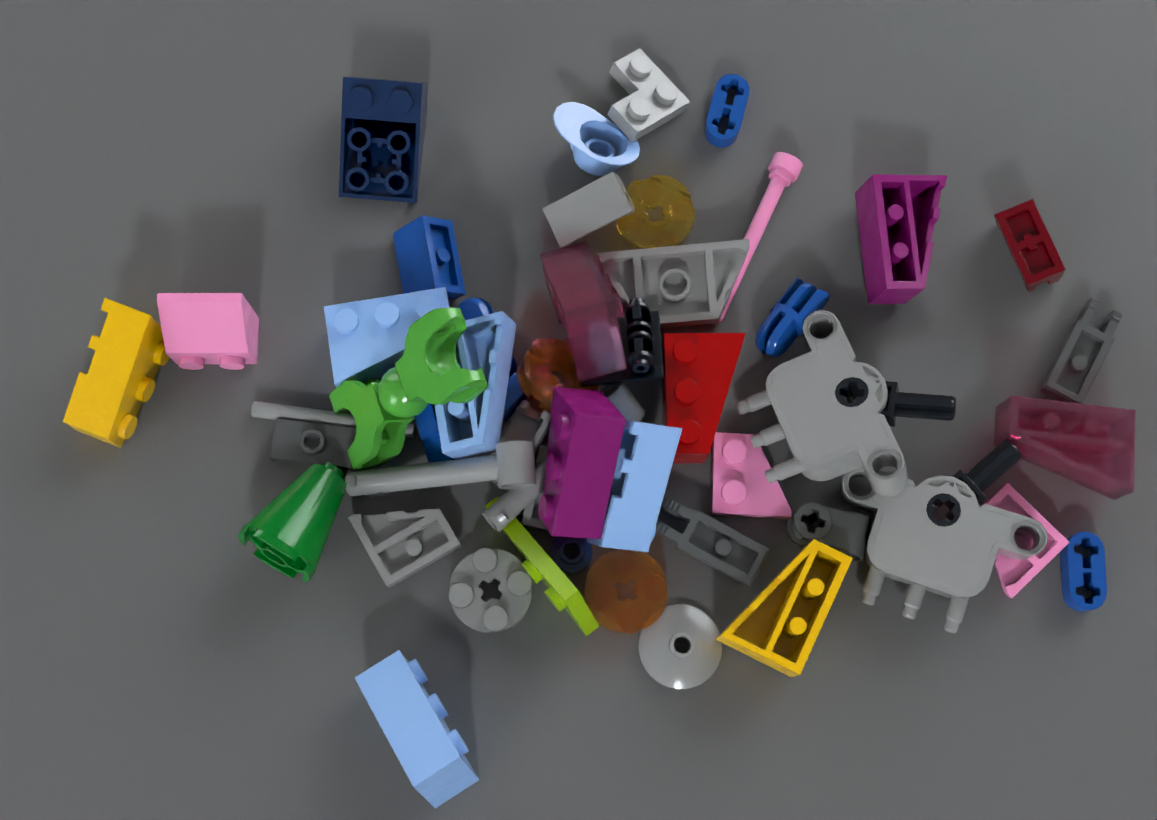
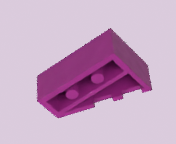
[855,174,947,304]
[538,386,626,539]

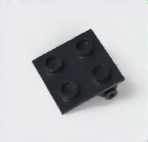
[579,298,664,387]

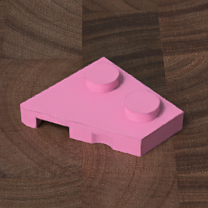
[711,432,792,519]
[985,483,1070,598]

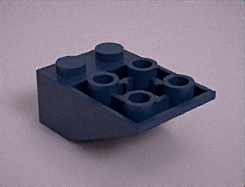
[339,77,428,203]

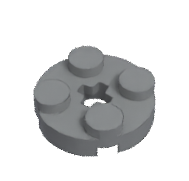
[449,548,532,633]

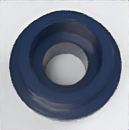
[551,536,593,574]

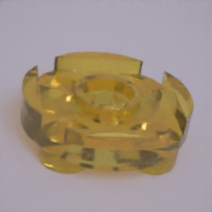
[617,175,695,249]

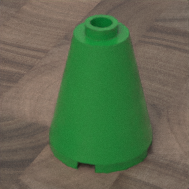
[237,462,347,582]

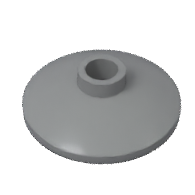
[638,604,722,689]

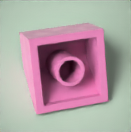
[157,293,259,370]

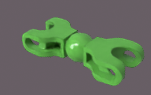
[329,308,488,469]

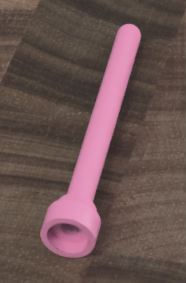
[715,152,803,324]

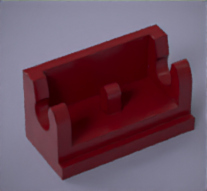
[994,199,1066,292]

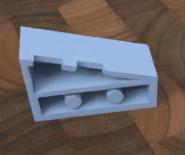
[324,287,450,388]
[435,311,516,459]
[587,421,682,552]
[355,650,479,808]

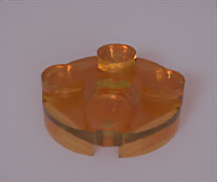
[517,338,598,414]
[584,550,668,634]

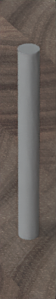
[251,401,416,438]

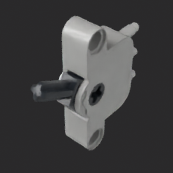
[736,310,956,497]
[840,440,1048,634]

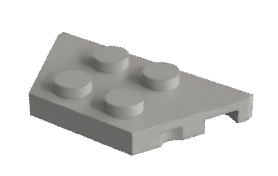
[596,239,749,328]

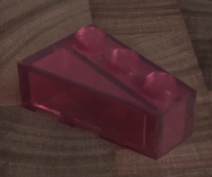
[540,242,627,382]
[994,396,1135,500]

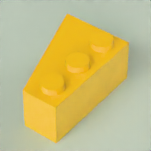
[63,297,170,448]
[715,539,853,677]

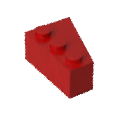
[661,333,746,464]

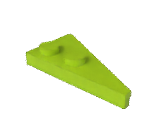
[485,496,599,637]

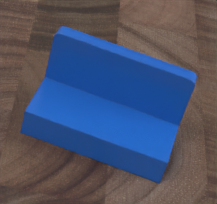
[393,215,466,300]

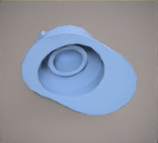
[553,102,640,177]

